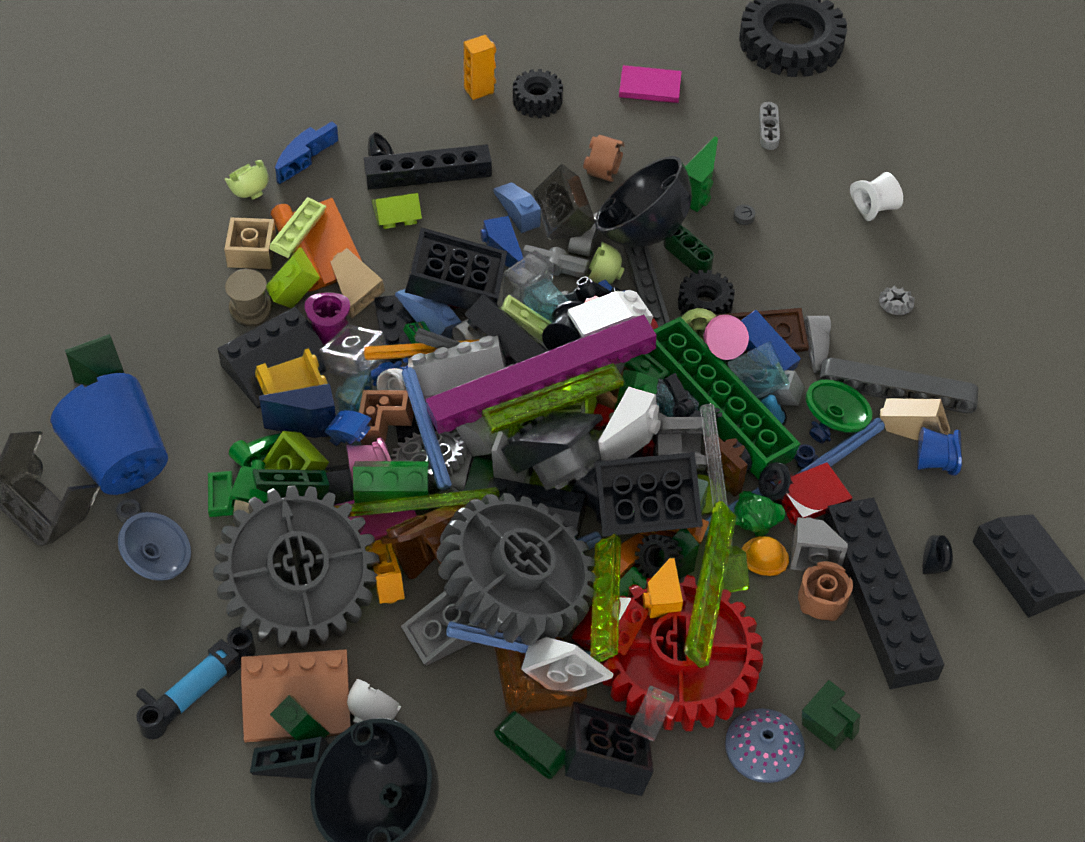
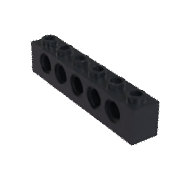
[364,144,492,190]

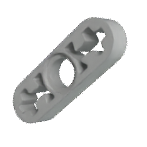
[759,102,780,150]

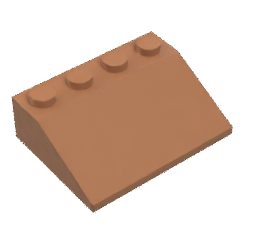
[241,649,351,743]

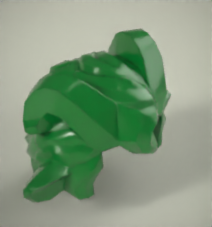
[728,490,785,537]

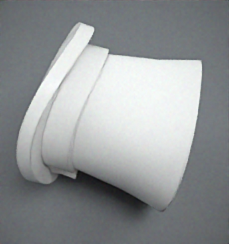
[850,172,903,221]

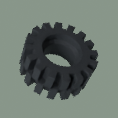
[635,534,683,578]

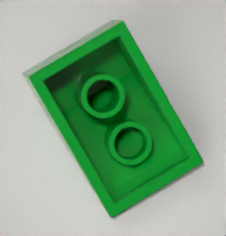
[685,136,718,212]

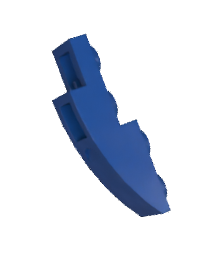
[275,121,338,184]
[324,410,372,447]

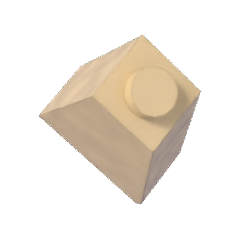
[330,248,385,318]
[880,399,951,441]

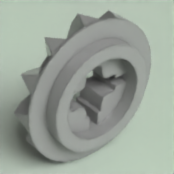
[879,285,915,315]

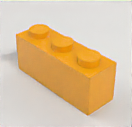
[464,35,496,100]

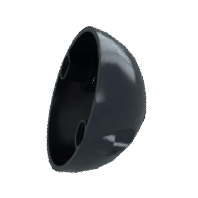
[595,156,692,247]
[310,718,439,842]

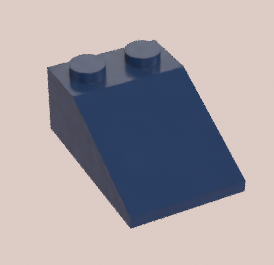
[259,383,336,438]

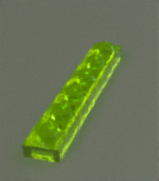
[482,363,624,434]
[590,534,621,663]

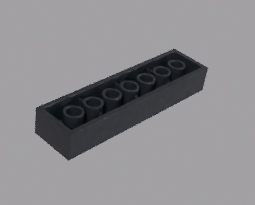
[824,497,945,689]

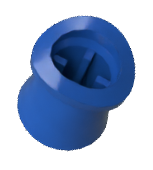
[917,427,962,476]

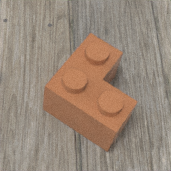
[359,390,414,445]

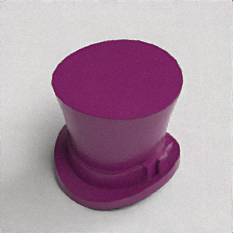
[305,293,351,346]

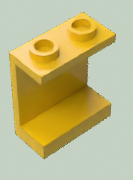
[255,348,328,395]

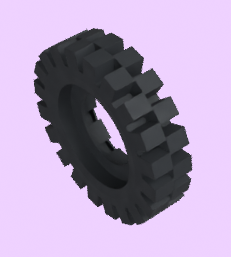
[739,0,847,77]

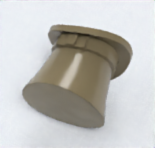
[225,269,272,327]

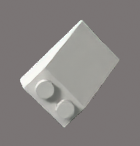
[567,290,653,338]
[598,387,661,461]
[521,637,613,697]

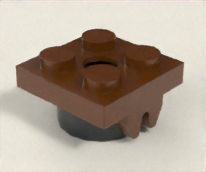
[705,434,752,497]

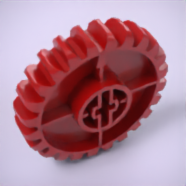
[596,575,764,732]

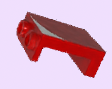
[776,462,853,526]
[571,595,648,655]

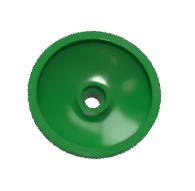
[806,379,872,433]

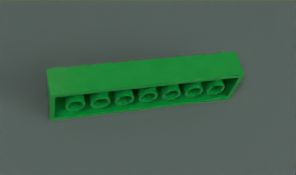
[648,317,800,480]

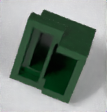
[802,680,860,751]

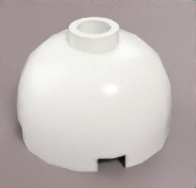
[347,679,401,723]

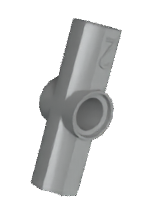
[522,245,589,278]

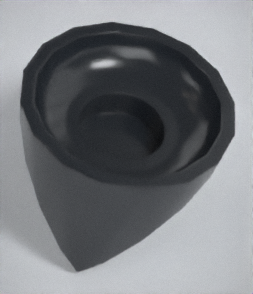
[367,132,394,157]
[922,535,953,574]

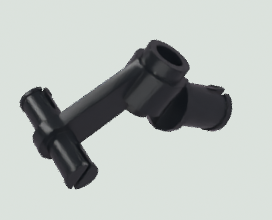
[556,276,620,305]
[662,373,722,427]

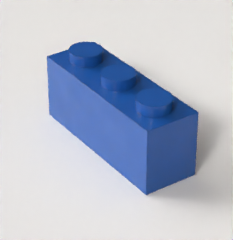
[741,310,801,371]

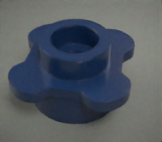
[809,421,831,444]
[793,444,819,469]

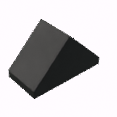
[325,464,354,506]

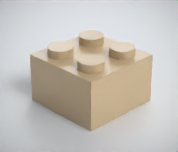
[224,217,276,269]

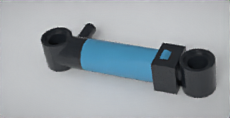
[136,627,256,740]

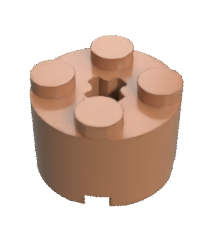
[583,135,624,182]
[798,561,853,621]

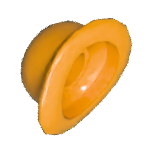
[740,536,789,576]

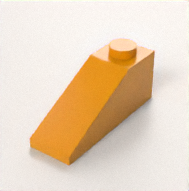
[368,540,405,604]

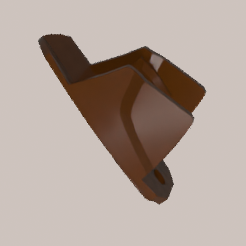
[380,496,482,579]

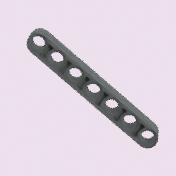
[819,358,979,413]

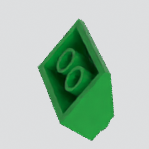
[353,461,429,510]

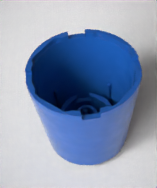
[50,373,168,495]

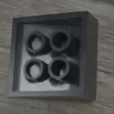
[501,411,603,474]
[565,701,653,796]

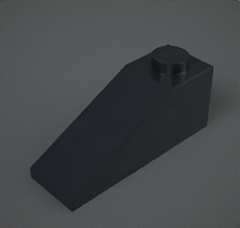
[250,737,330,779]

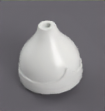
[376,368,406,390]

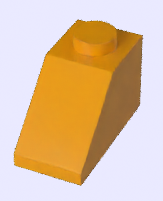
[643,558,683,618]

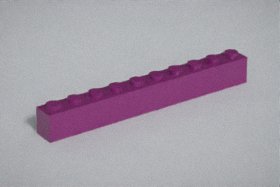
[426,314,657,434]

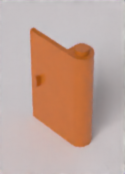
[271,198,362,291]

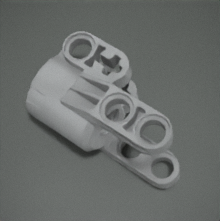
[609,412,708,471]

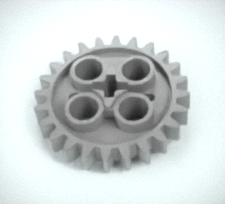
[390,430,467,483]

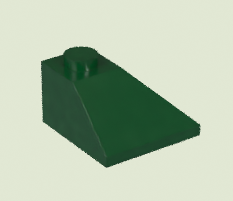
[65,334,124,386]

